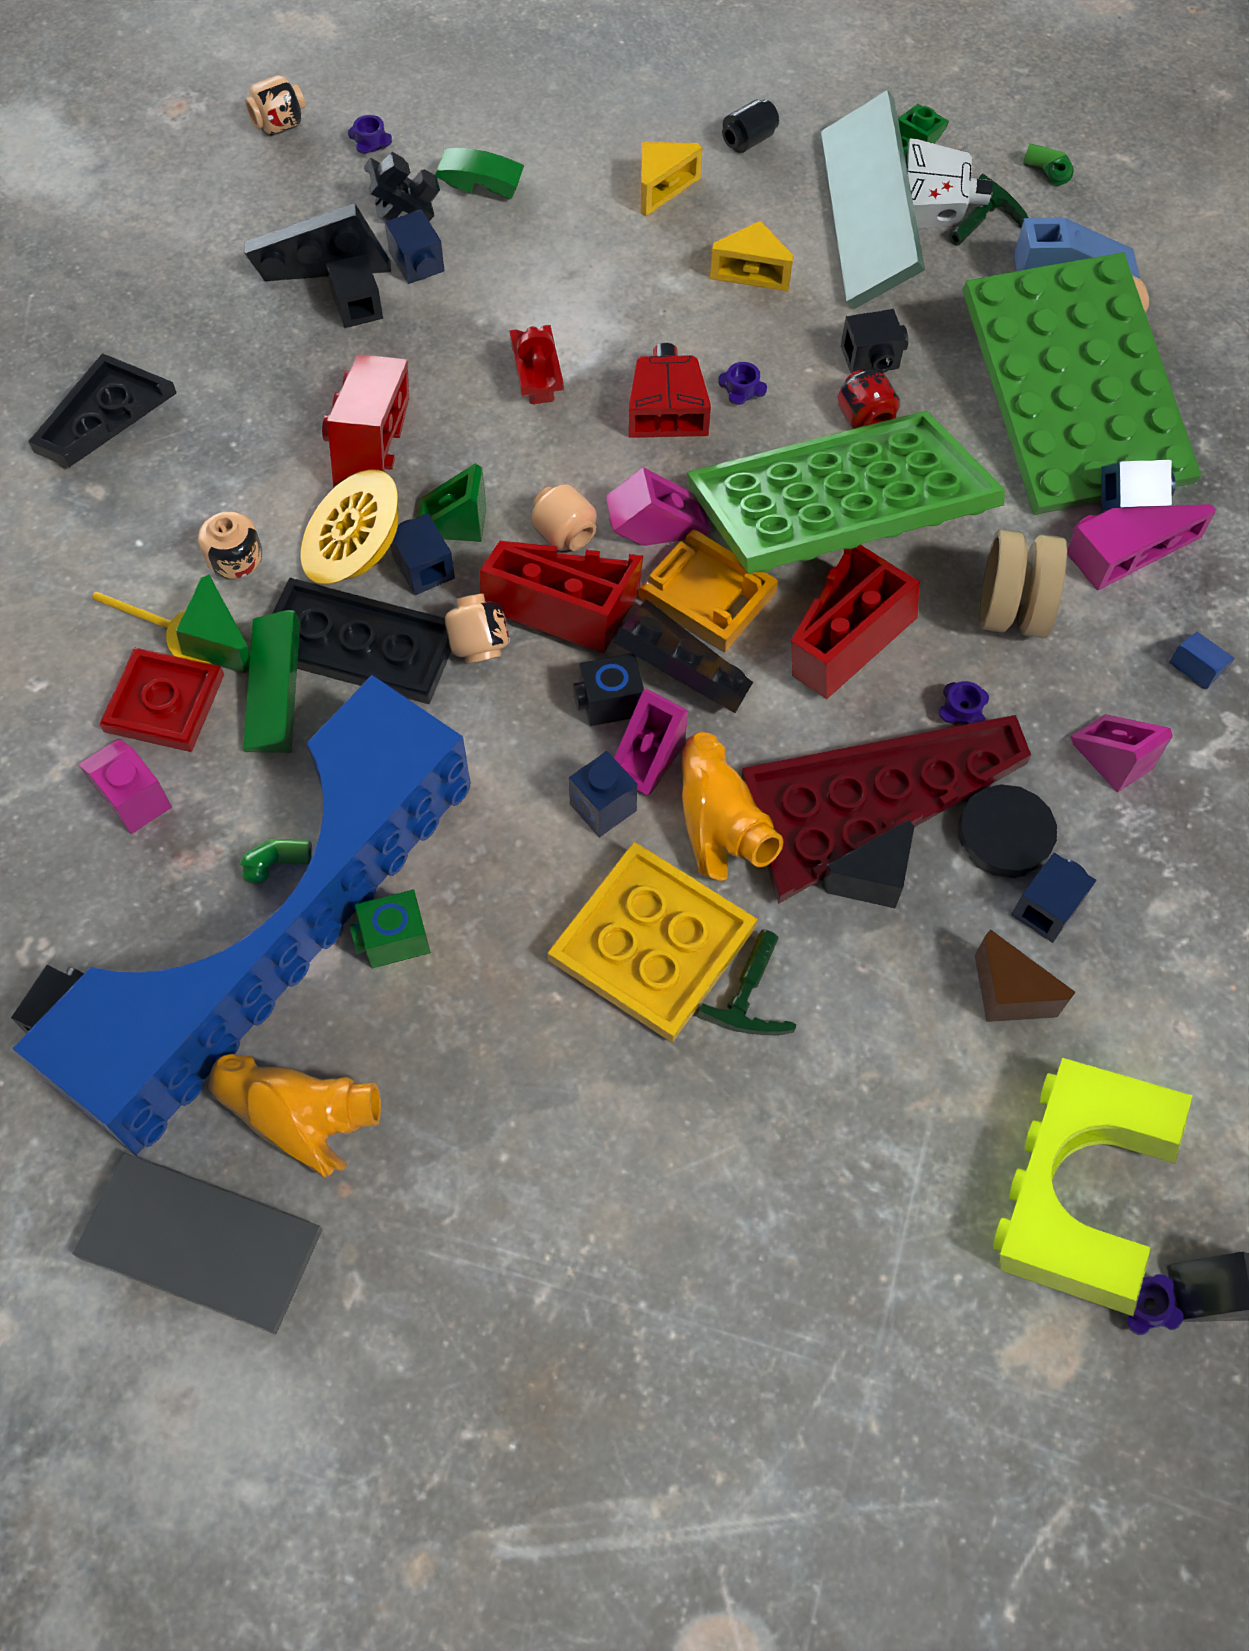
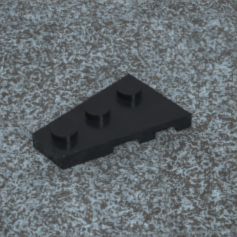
[244,203,391,281]
[613,599,753,713]

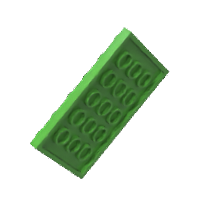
[962,252,1202,515]
[687,410,1005,574]

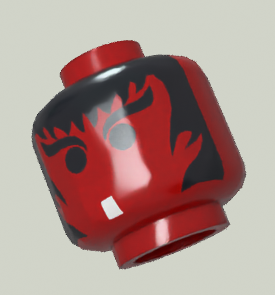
[837,369,900,429]

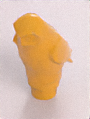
[682,732,783,881]
[208,1054,381,1178]

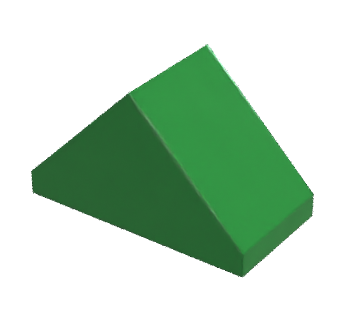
[416,463,487,542]
[176,574,250,673]

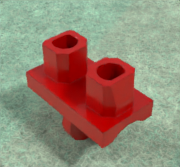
[509,325,564,405]

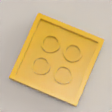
[547,841,758,1043]

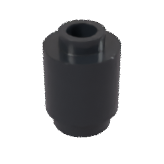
[722,99,779,153]

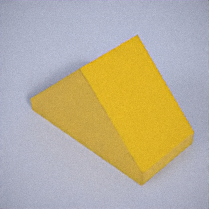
[641,142,703,216]
[710,220,794,292]

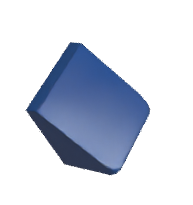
[1169,632,1235,690]

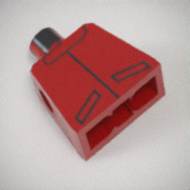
[628,343,711,438]

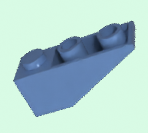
[1014,218,1140,279]

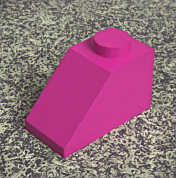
[606,467,711,546]
[78,739,172,834]

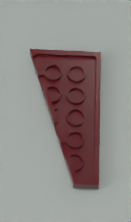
[741,715,1031,904]

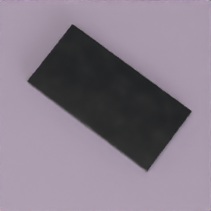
[272,578,452,704]

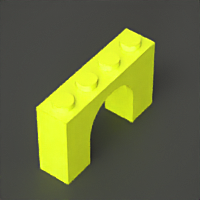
[993,1058,1193,1316]

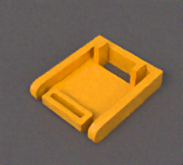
[638,530,778,653]

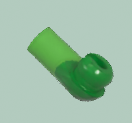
[1023,143,1074,185]
[240,839,312,883]

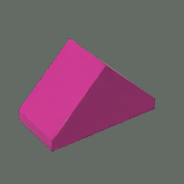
[614,689,688,796]
[1070,714,1173,793]

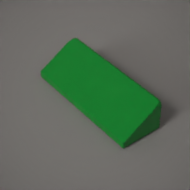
[243,610,300,753]

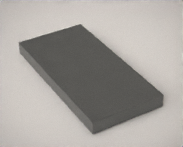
[72,1152,322,1335]

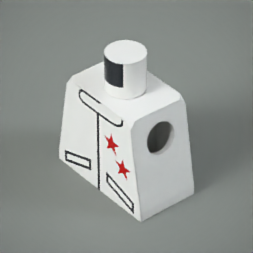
[905,138,993,228]

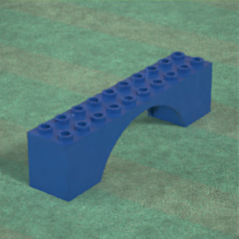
[12,675,471,1156]

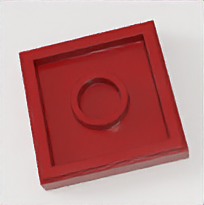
[99,647,224,752]

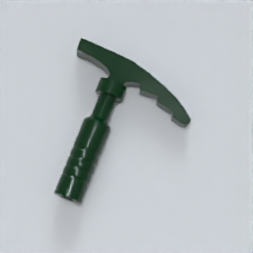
[949,173,1029,246]
[697,929,796,1036]

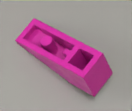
[1067,504,1216,591]

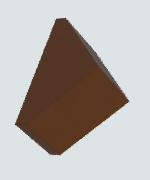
[975,929,1076,1022]

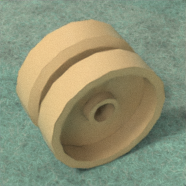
[979,529,1067,638]

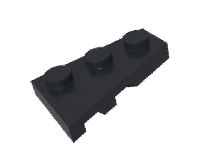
[28,353,177,468]

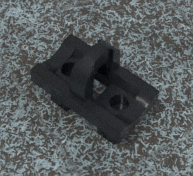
[364,152,440,221]

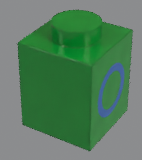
[350,889,431,969]

